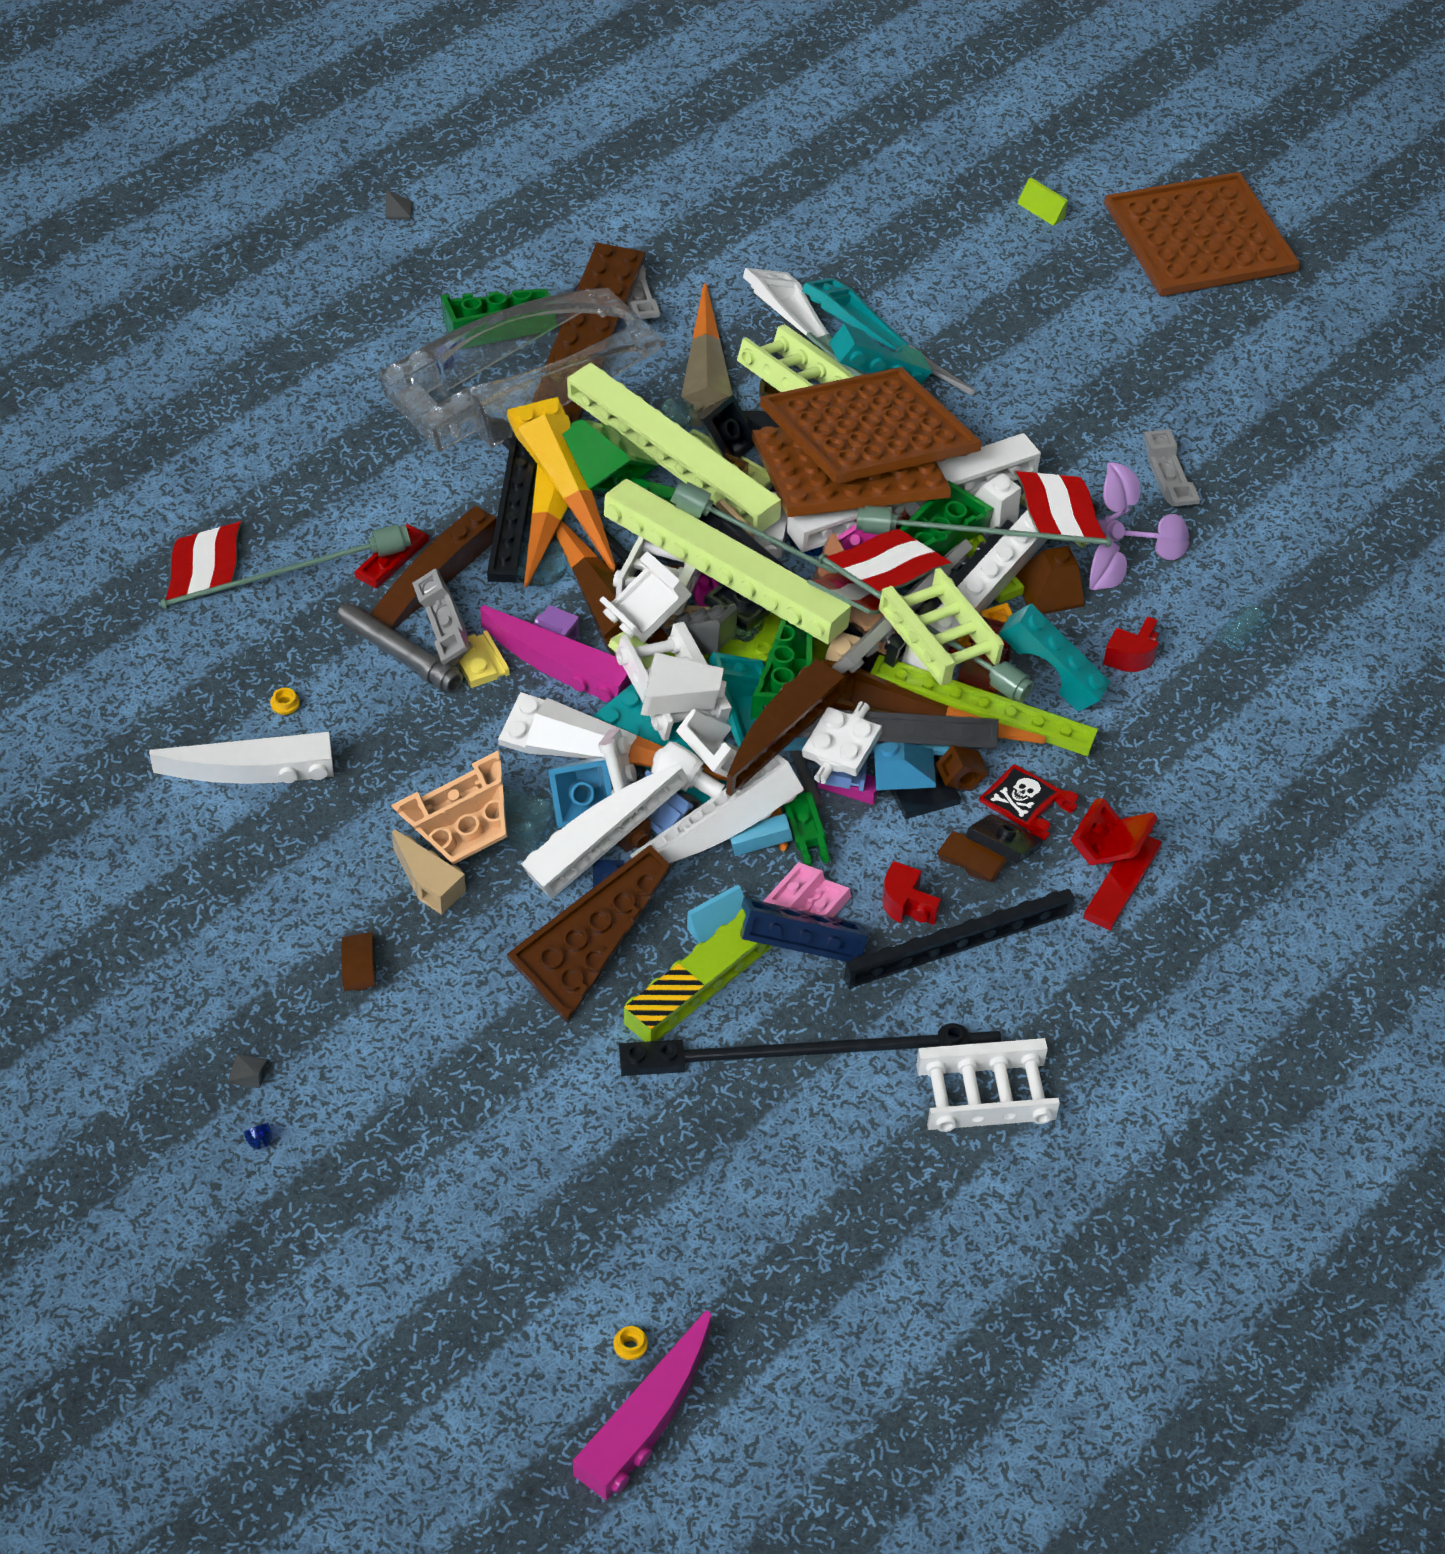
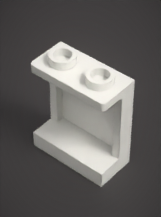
[600,551,692,643]
[676,709,739,777]

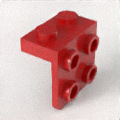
[1070,798,1158,865]

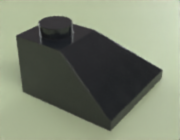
[697,395,755,464]

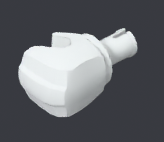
[650,741,725,798]

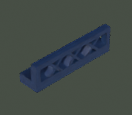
[740,898,868,962]

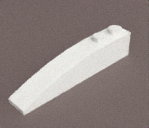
[149,732,334,784]
[630,754,804,863]
[521,764,689,899]

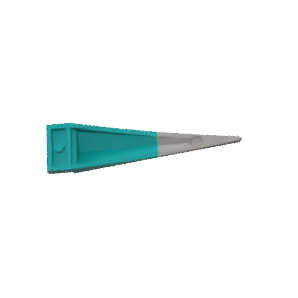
[802,278,975,395]

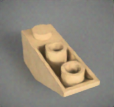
[392,829,466,915]

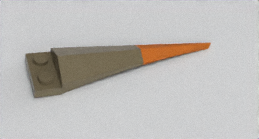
[681,283,733,427]

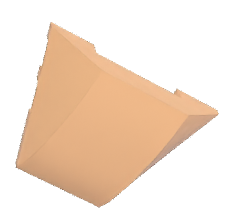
[391,750,508,865]

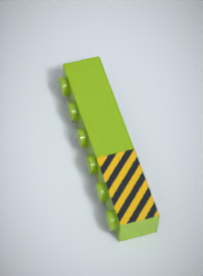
[624,909,773,1042]

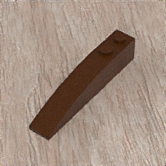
[370,505,497,630]
[726,659,845,796]

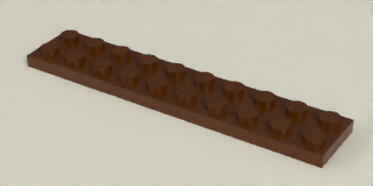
[529,242,645,424]

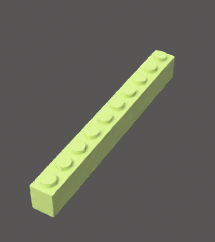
[567,362,781,532]
[604,479,851,644]

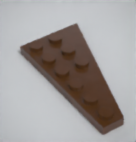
[507,845,671,1023]

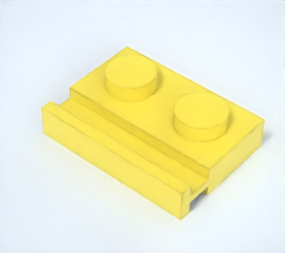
[457,630,510,688]

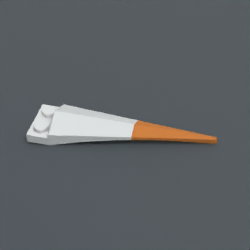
[498,692,727,781]

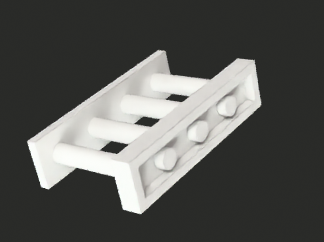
[613,536,702,615]
[616,622,732,741]
[916,1038,1060,1132]

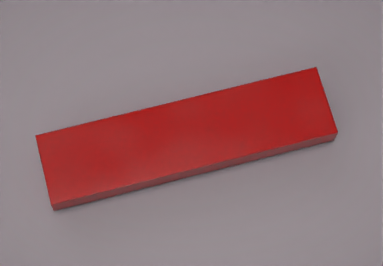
[1083,836,1162,931]

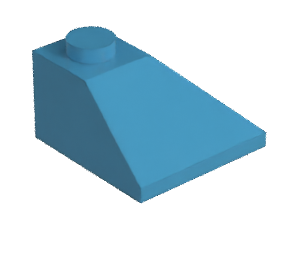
[874,742,936,791]
[547,757,612,829]

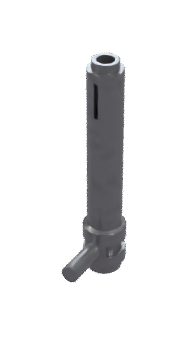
[337,603,472,693]

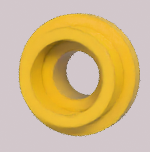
[270,688,300,715]
[613,1326,648,1360]

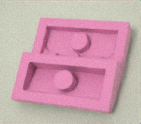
[764,862,852,917]

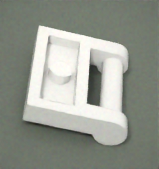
[598,728,637,794]

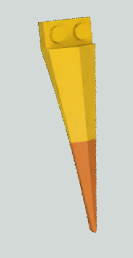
[506,397,616,573]
[524,464,569,588]

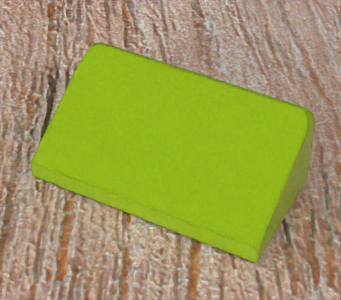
[1018,177,1068,226]

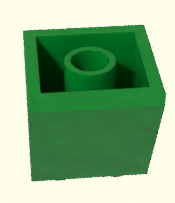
[562,419,658,493]

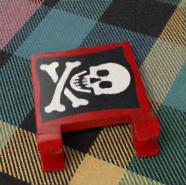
[979,764,1078,841]

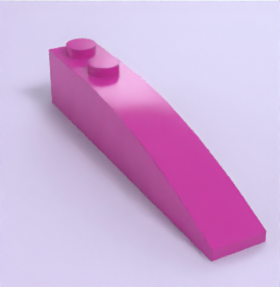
[480,605,632,702]
[573,1310,711,1500]

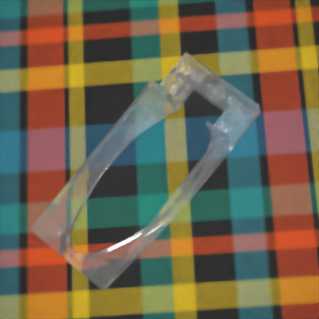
[378,288,666,453]

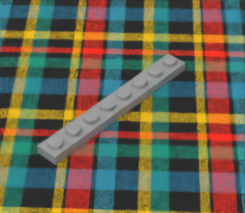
[832,539,973,674]

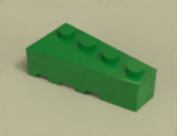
[440,289,555,348]
[900,480,994,556]
[750,618,813,719]

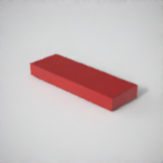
[354,523,429,589]

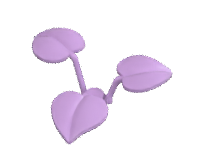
[1089,462,1189,590]

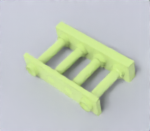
[737,324,855,392]
[879,568,1004,686]

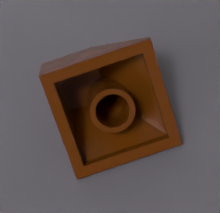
[1016,545,1085,614]

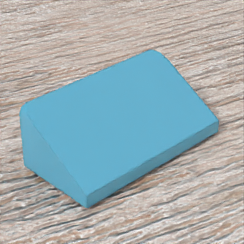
[730,813,793,856]
[687,885,744,943]

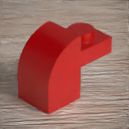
[1103,616,1159,672]
[882,860,941,925]

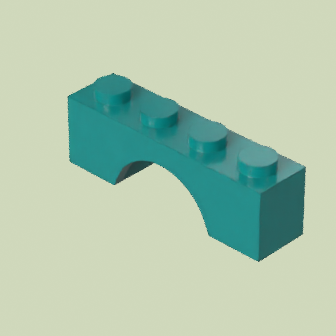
[829,323,932,385]
[998,603,1111,711]

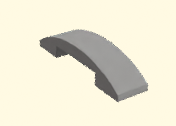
[626,265,660,320]
[1144,429,1200,507]
[412,568,469,665]

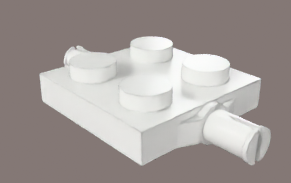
[802,701,882,784]

